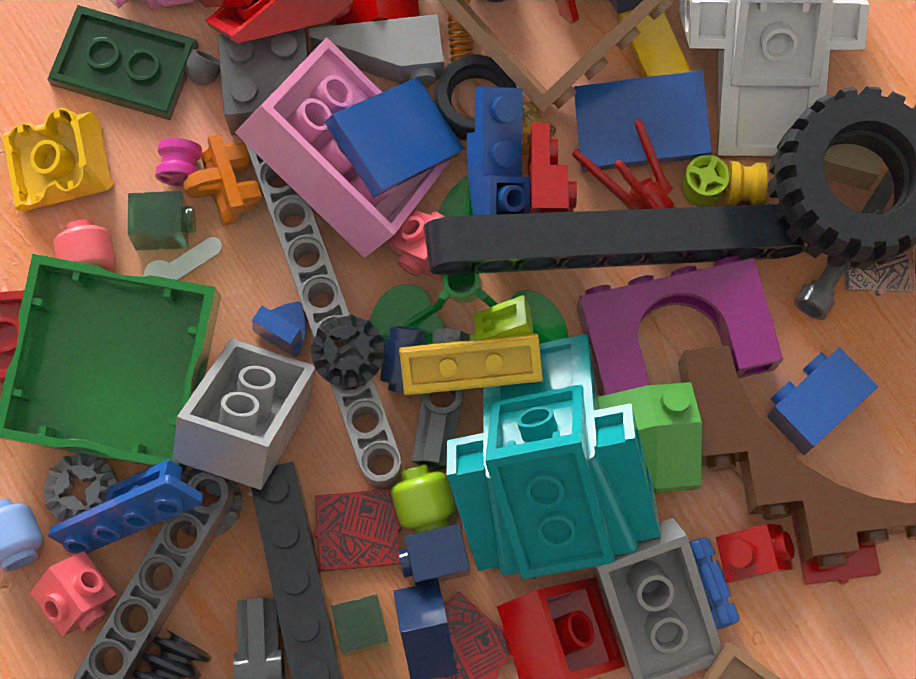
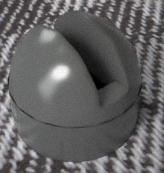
[185,49,221,86]

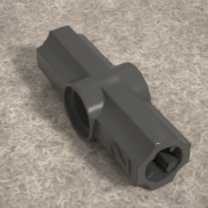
[412,328,470,470]
[233,598,286,679]

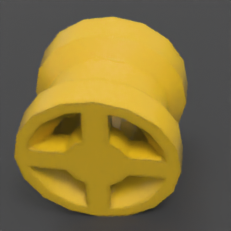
[725,161,767,205]

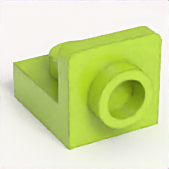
[470,295,533,340]

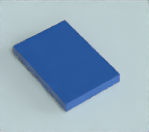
[574,70,712,173]
[324,77,465,198]

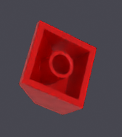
[497,577,625,679]

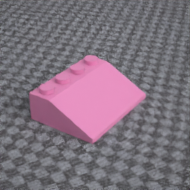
[235,37,450,258]

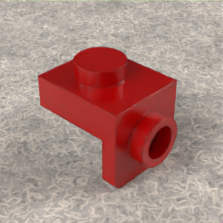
[715,524,795,582]

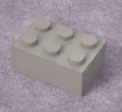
[172,338,316,490]

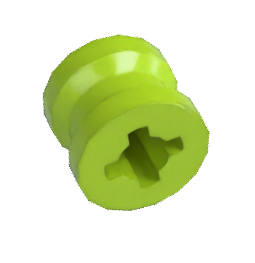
[681,154,730,207]

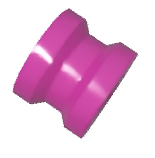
[155,138,202,187]

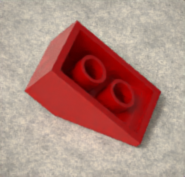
[205,0,354,44]

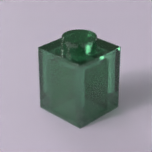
[128,191,196,251]
[331,594,390,657]

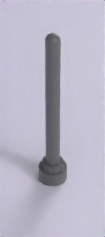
[794,169,894,320]

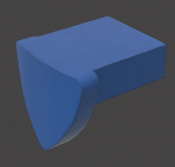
[252,301,306,357]

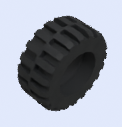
[768,86,916,269]

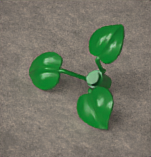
[370,175,569,345]

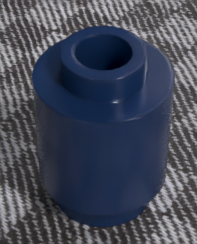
[380,326,429,393]

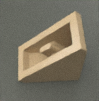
[824,144,883,190]

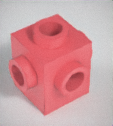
[388,209,444,282]
[30,551,117,637]

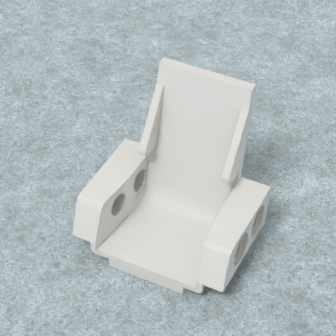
[678,0,869,156]

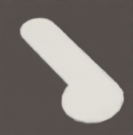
[144,237,222,280]

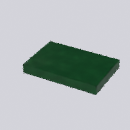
[47,5,199,120]

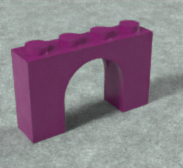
[577,256,783,397]

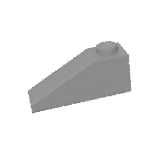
[309,14,444,86]

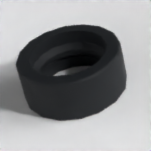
[436,54,517,140]

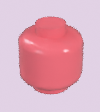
[54,219,116,272]

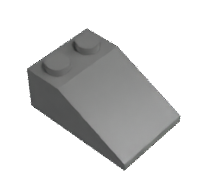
[592,518,723,679]

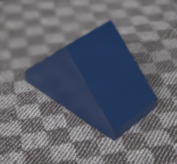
[393,581,458,679]

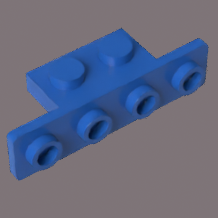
[48,460,203,554]

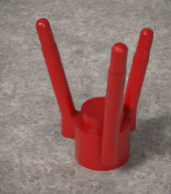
[572,119,674,210]

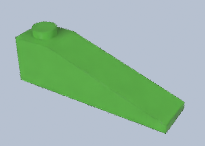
[597,382,702,493]

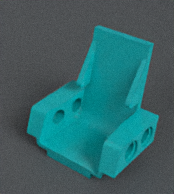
[447,334,661,579]

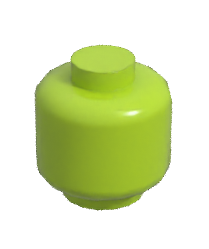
[390,464,456,534]

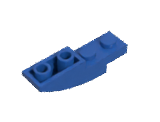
[467,86,530,216]

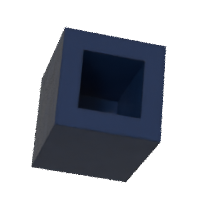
[398,524,470,586]

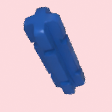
[689,538,740,629]

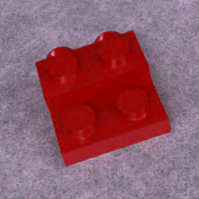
[528,122,577,213]

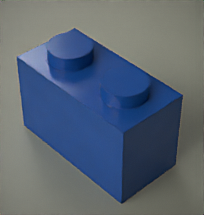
[767,347,878,455]

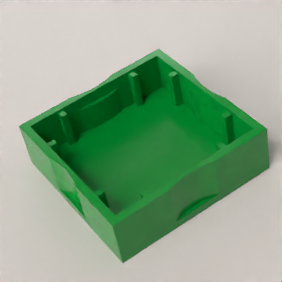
[0,254,221,472]

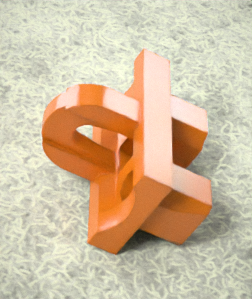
[183,135,262,226]

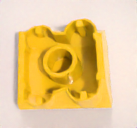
[2,107,115,213]

